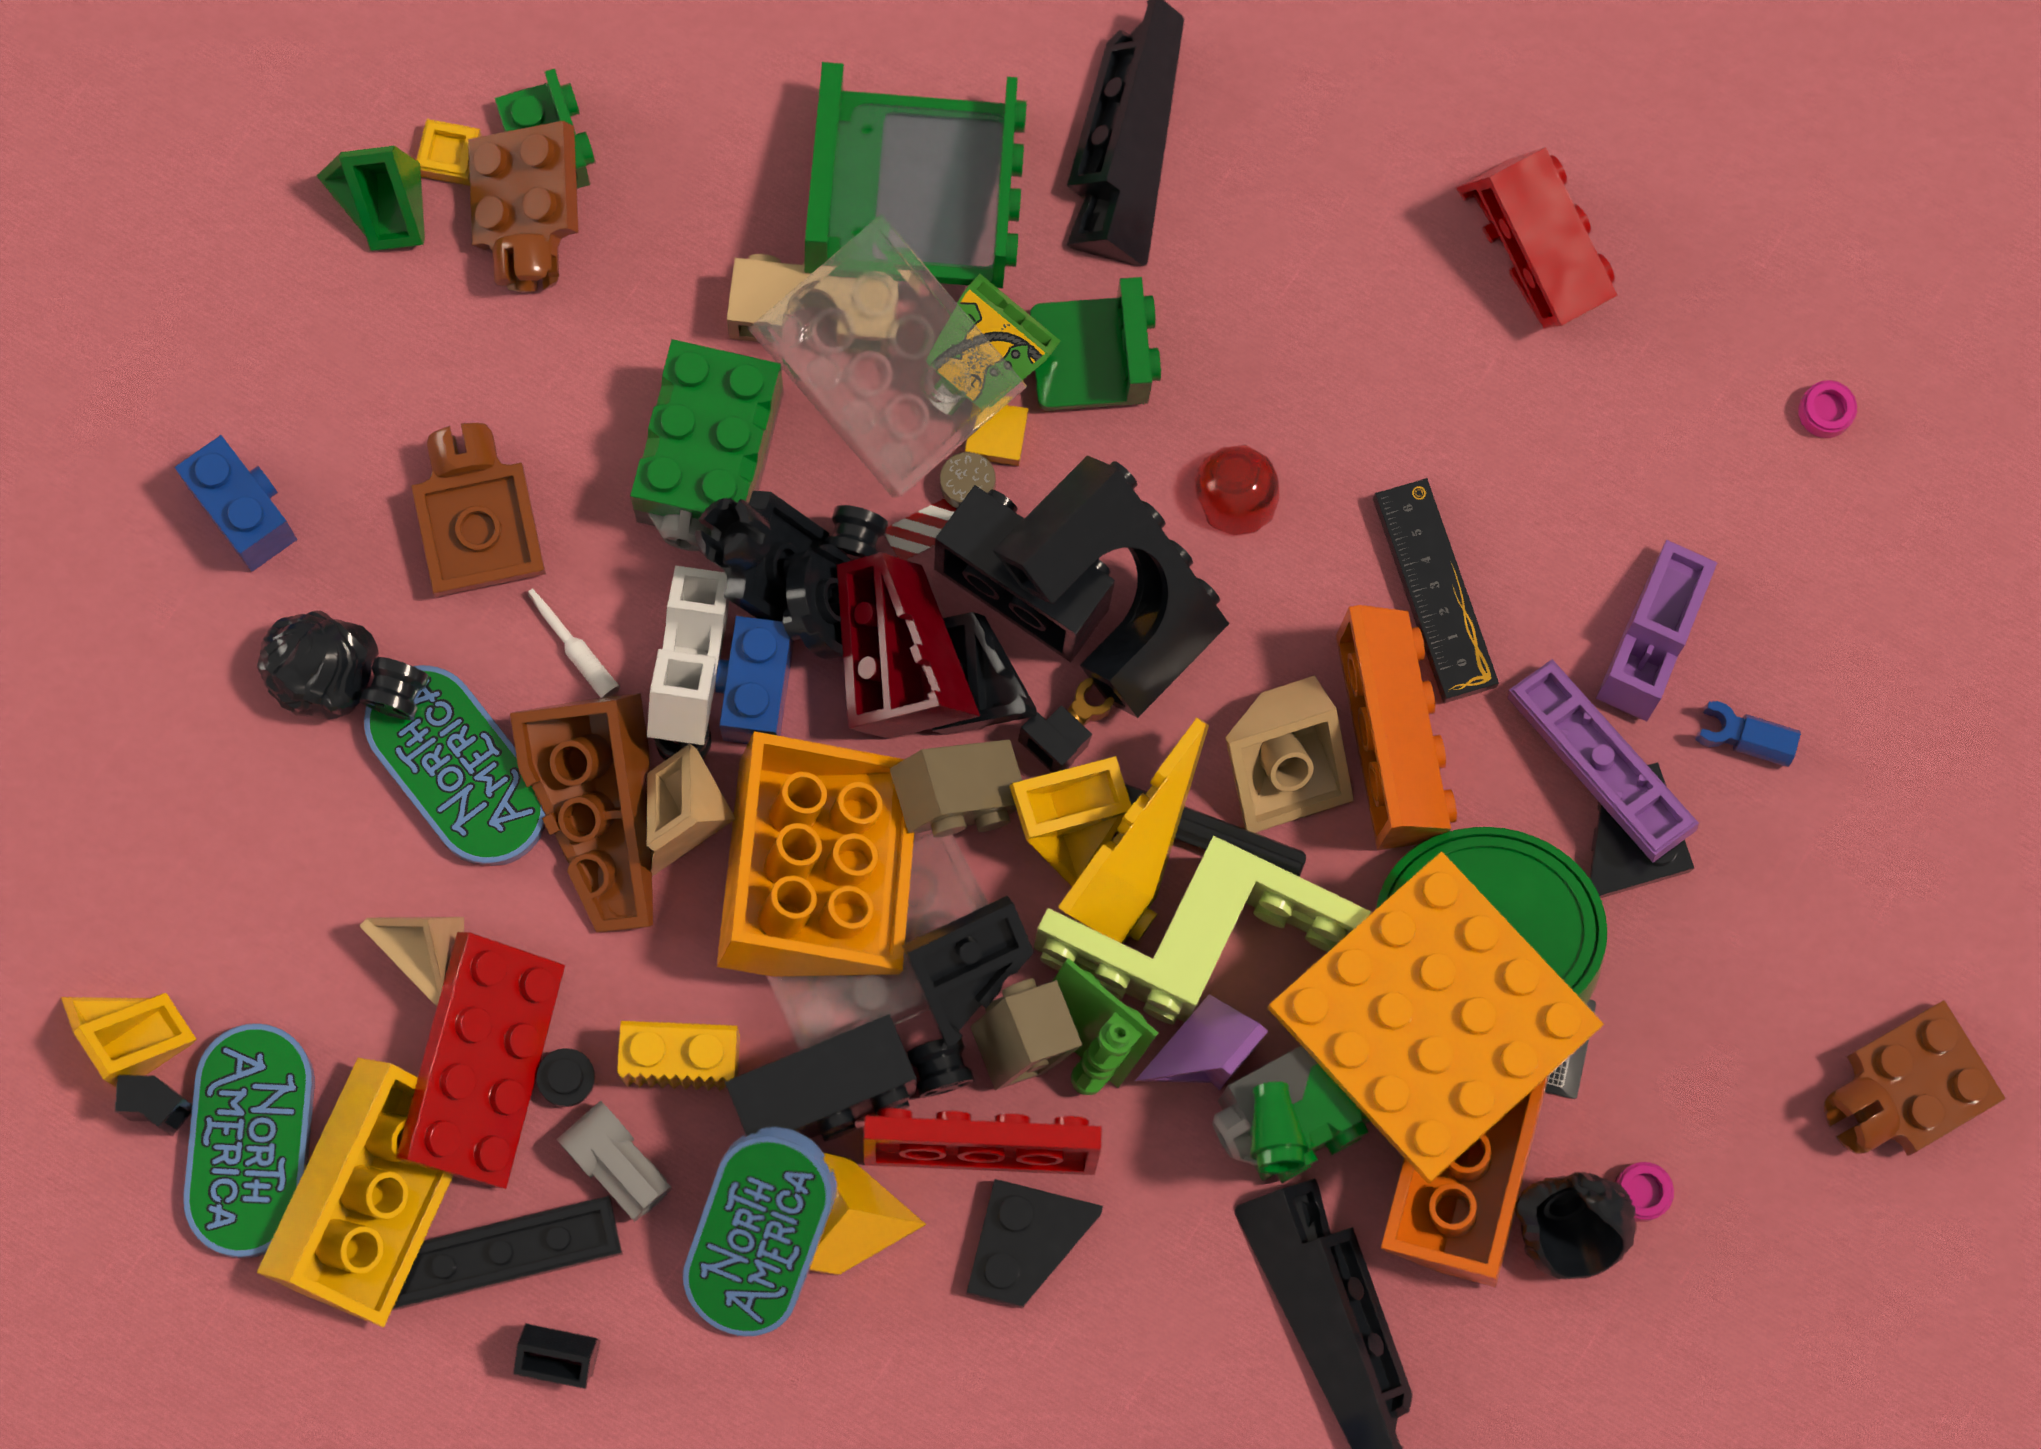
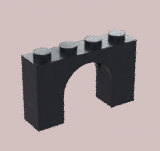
[993,455,1229,718]

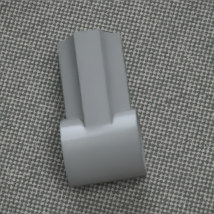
[556,1101,672,1222]

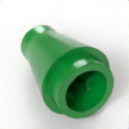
[1250,1081,1309,1174]

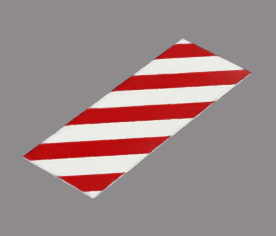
[885,498,957,560]

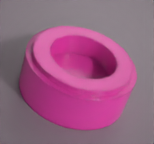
[1798,380,1857,438]
[1615,1162,1674,1222]

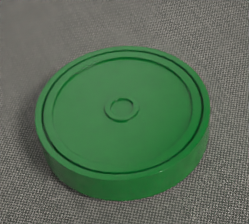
[1376,827,1607,1004]

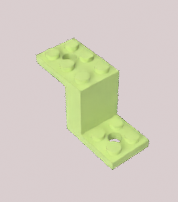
[1034,835,1371,1025]

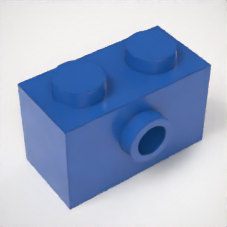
[175,435,297,572]
[715,616,794,744]

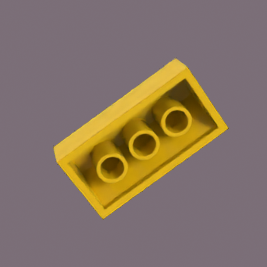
[257,1058,453,1327]

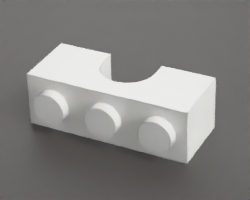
[647,565,729,745]

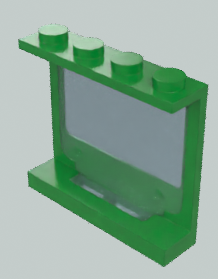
[804,62,1027,288]

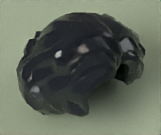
[257,610,379,720]
[1515,1171,1637,1279]

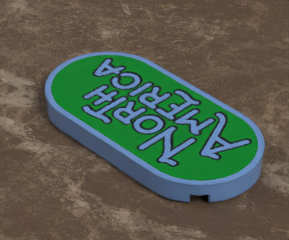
[364,665,546,866]
[183,1024,315,1258]
[683,1127,837,1336]

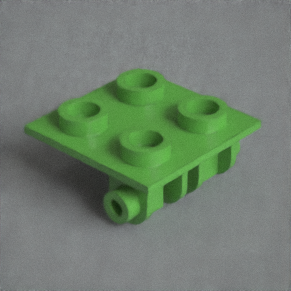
[1053,958,1159,1095]

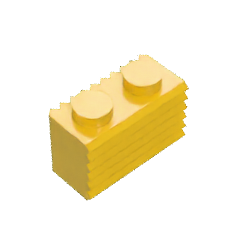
[617,1021,740,1091]

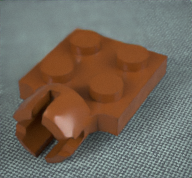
[468,121,579,292]
[411,423,546,597]
[1824,1000,2006,1156]

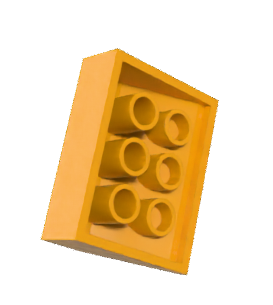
[717,731,914,977]

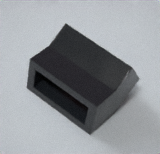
[115,1075,192,1136]
[513,1324,601,1389]

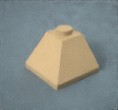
[1225,675,1354,833]

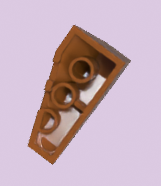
[510,693,653,932]

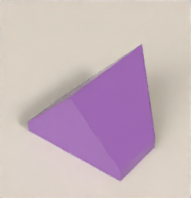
[1135,994,1268,1090]

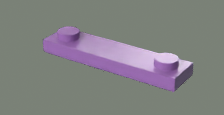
[1508,659,1699,862]

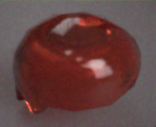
[1195,445,1280,535]

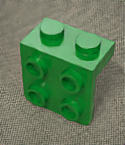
[1030,277,1161,411]

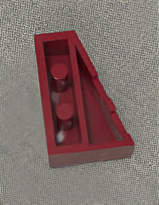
[837,552,980,739]

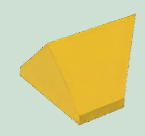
[1009,756,1132,887]
[61,993,197,1088]
[809,1153,927,1275]

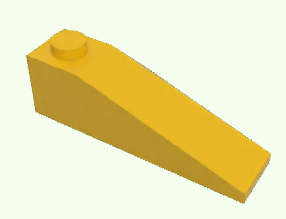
[1058,718,1209,944]

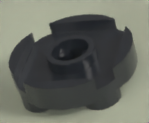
[783,544,851,659]

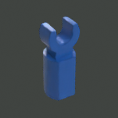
[1695,701,1801,767]

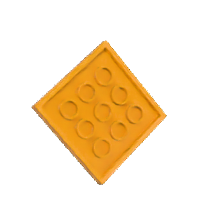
[1268,851,1604,1184]

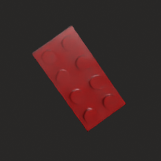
[396,932,565,1189]
[864,1108,1102,1175]

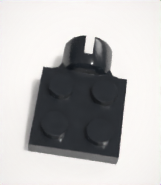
[695,491,830,622]

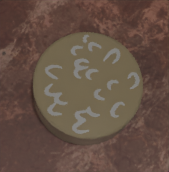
[940,452,996,508]

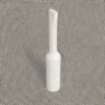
[528,588,620,698]

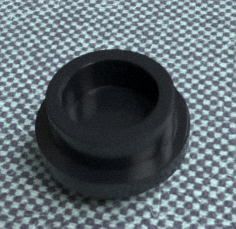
[536,1048,595,1107]

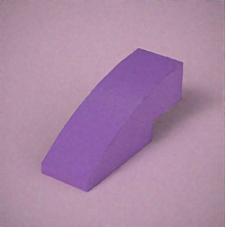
[1596,540,1717,722]

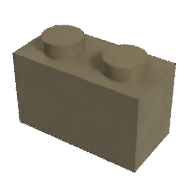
[890,739,1022,838]
[970,979,1082,1091]

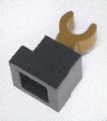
[1018,678,1114,773]

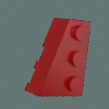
[1456,147,1618,329]

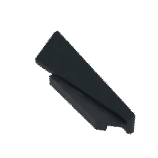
[1067,0,1184,266]
[1235,1178,1413,1449]

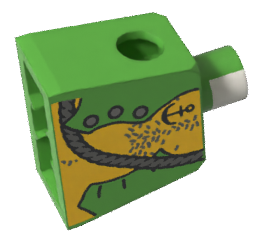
[927,274,1060,414]

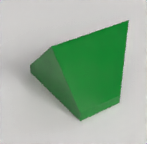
[316,146,425,251]

